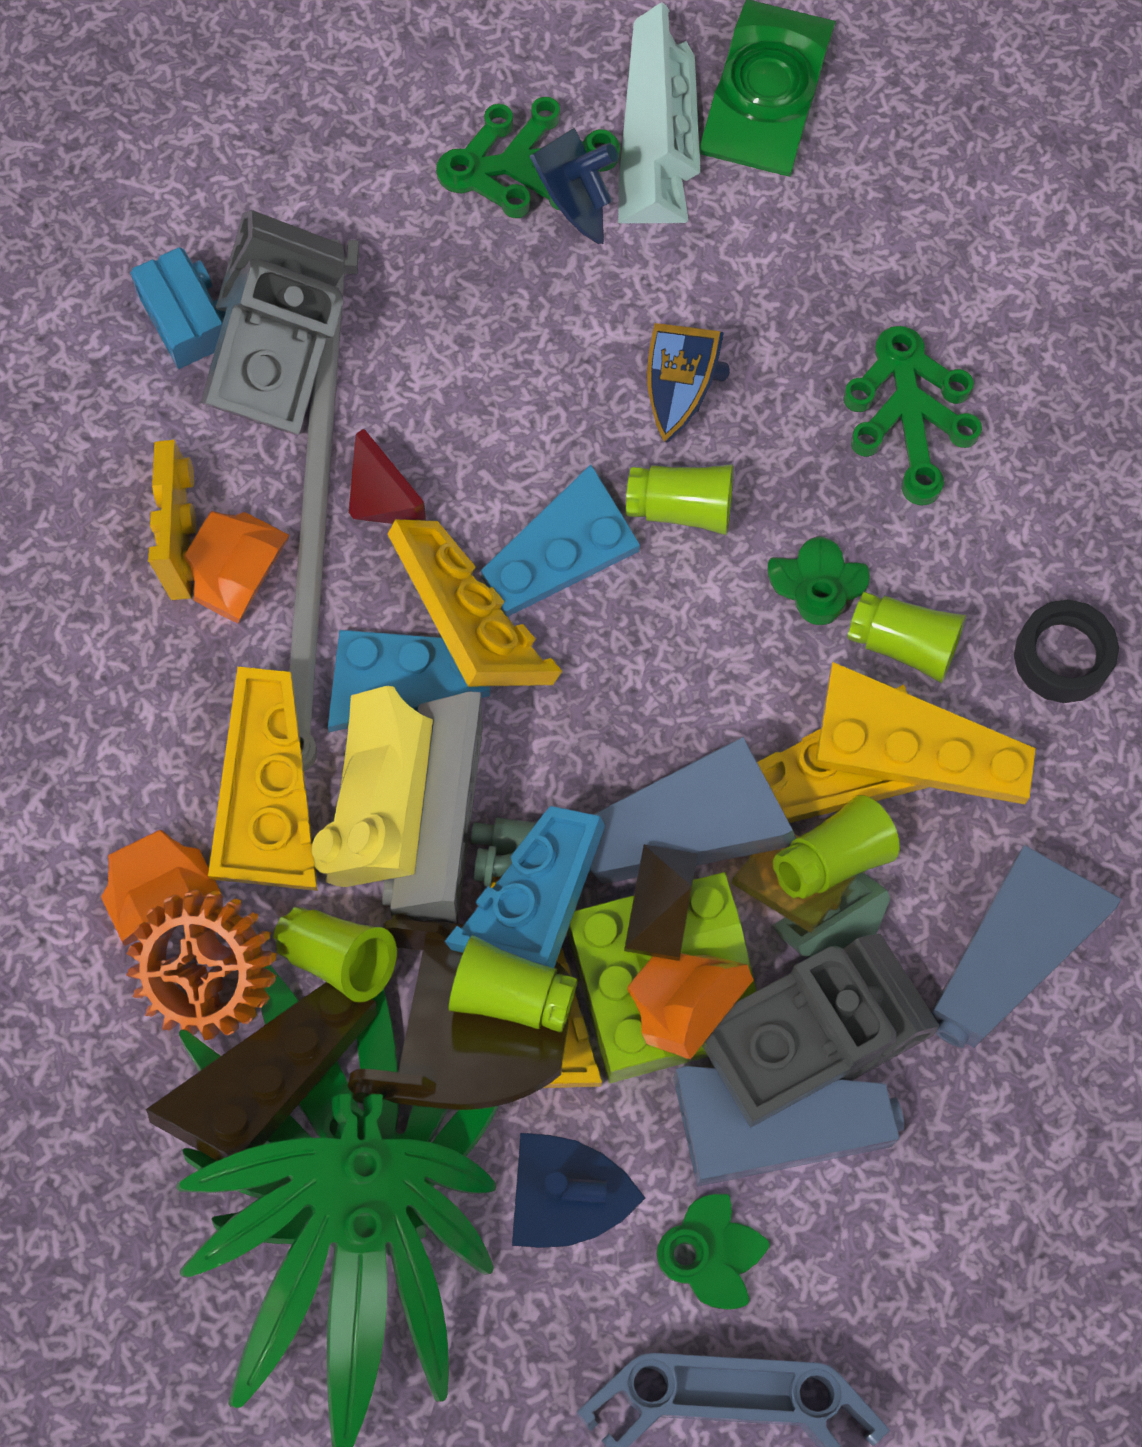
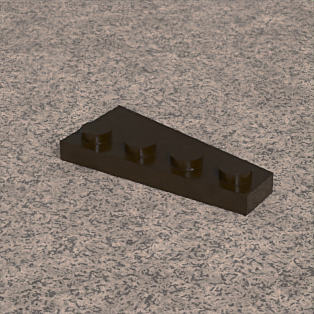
[146,982,377,1161]

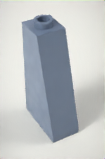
[588,737,796,884]
[931,845,1121,1048]
[673,1066,904,1187]

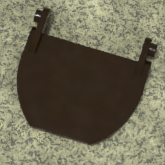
[348,914,571,1110]

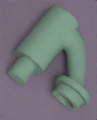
[471,817,537,887]

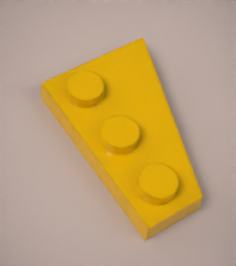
[148,439,197,600]

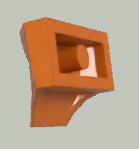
[184,511,289,624]
[101,830,223,946]
[627,953,753,1060]

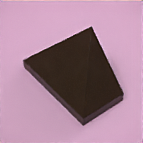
[624,844,698,961]

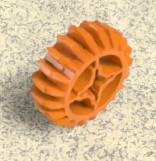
[126,890,277,1041]

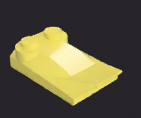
[312,686,433,887]

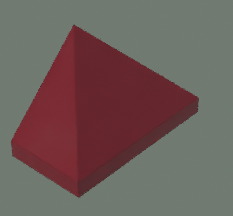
[348,429,426,524]

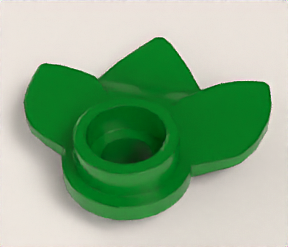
[767,536,870,625]
[656,1194,770,1310]

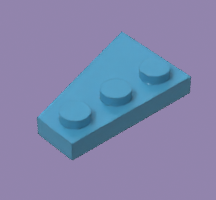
[481,464,640,617]
[328,630,491,733]
[445,806,605,968]

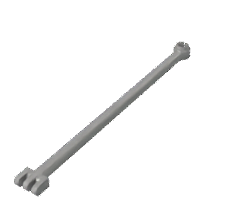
[289,239,360,771]

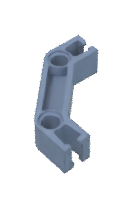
[576,1353,890,1447]

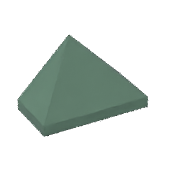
[772,872,890,957]

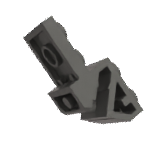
[200,210,345,435]
[702,933,940,1128]

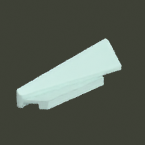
[618,2,700,223]

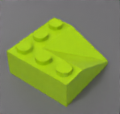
[567,872,756,1084]

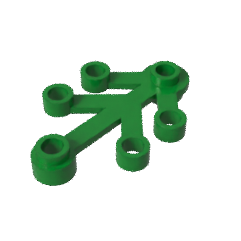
[436,97,620,218]
[843,326,982,506]

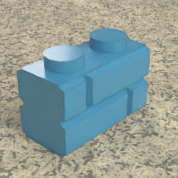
[130,247,226,369]

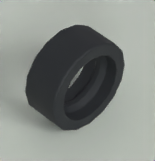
[1014,599,1119,703]

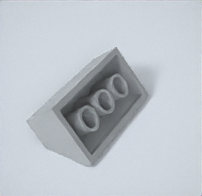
[382,691,483,924]

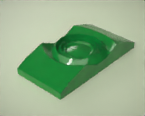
[699,0,836,177]

